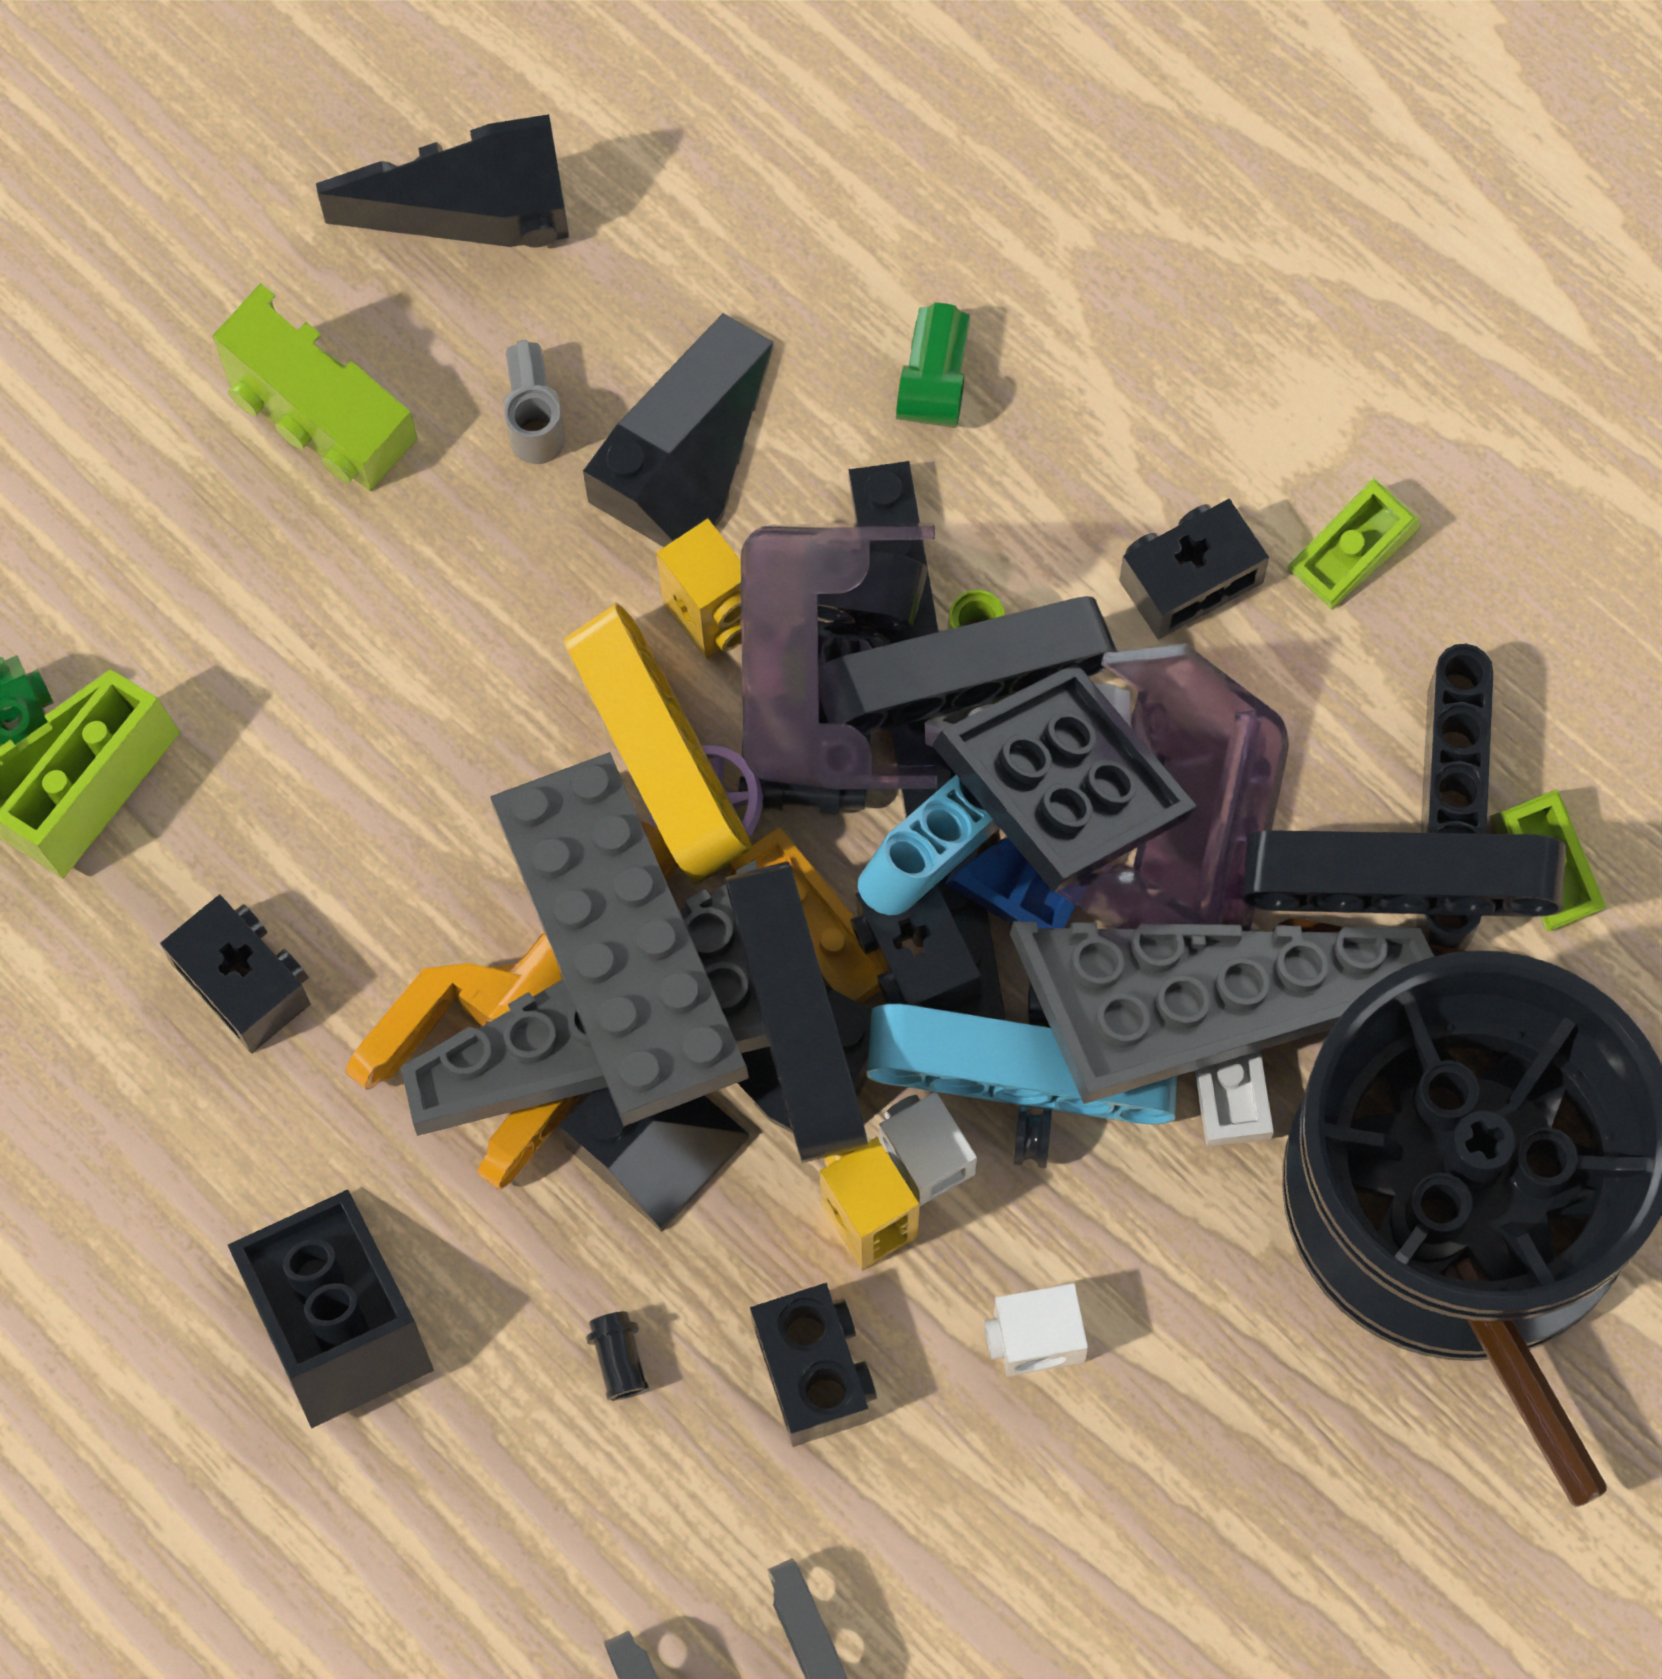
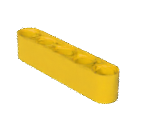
[564,602,752,884]

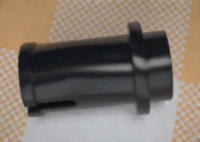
[586,1311,649,1401]

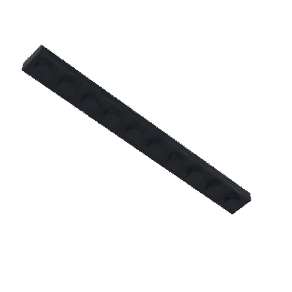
[849,461,1006,1021]

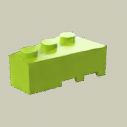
[212,283,418,491]

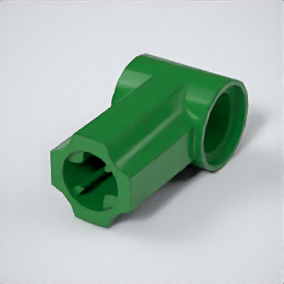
[896,302,970,428]

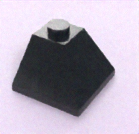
[560,1087,750,1232]

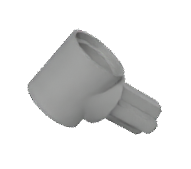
[504,340,565,464]

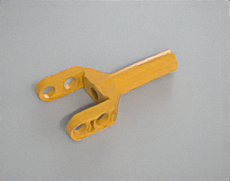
[345,821,679,1190]

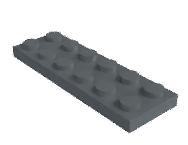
[490,752,749,1126]

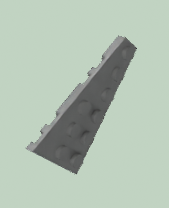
[401,860,769,1136]

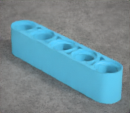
[858,775,1000,915]
[866,1004,1178,1124]

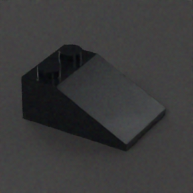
[227,1189,434,1429]

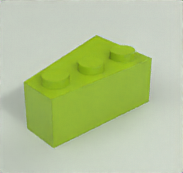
[0,669,181,879]

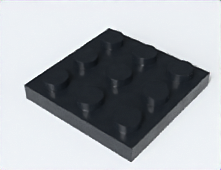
[932,663,1197,893]

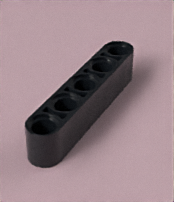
[811,596,1119,739]
[1416,643,1494,950]
[1242,830,1566,917]
[725,861,868,1163]

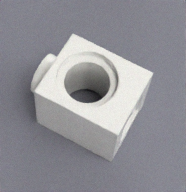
[879,1092,977,1207]
[984,1283,1088,1377]

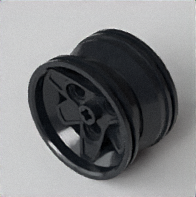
[1282,950,1662,1361]

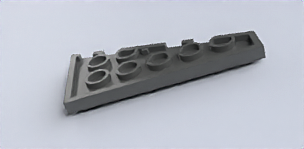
[1010,922,1434,1104]

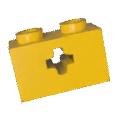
[656,519,756,659]
[819,1137,919,1270]

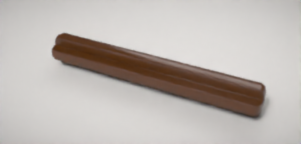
[1443,1257,1607,1507]

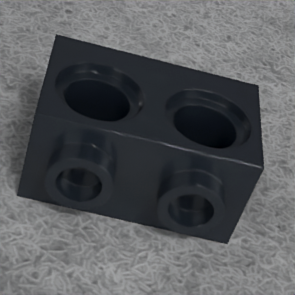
[750,1282,877,1447]

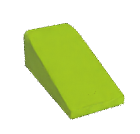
[1287,477,1421,610]
[1489,789,1607,932]

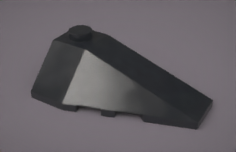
[316,114,570,247]
[583,313,774,547]

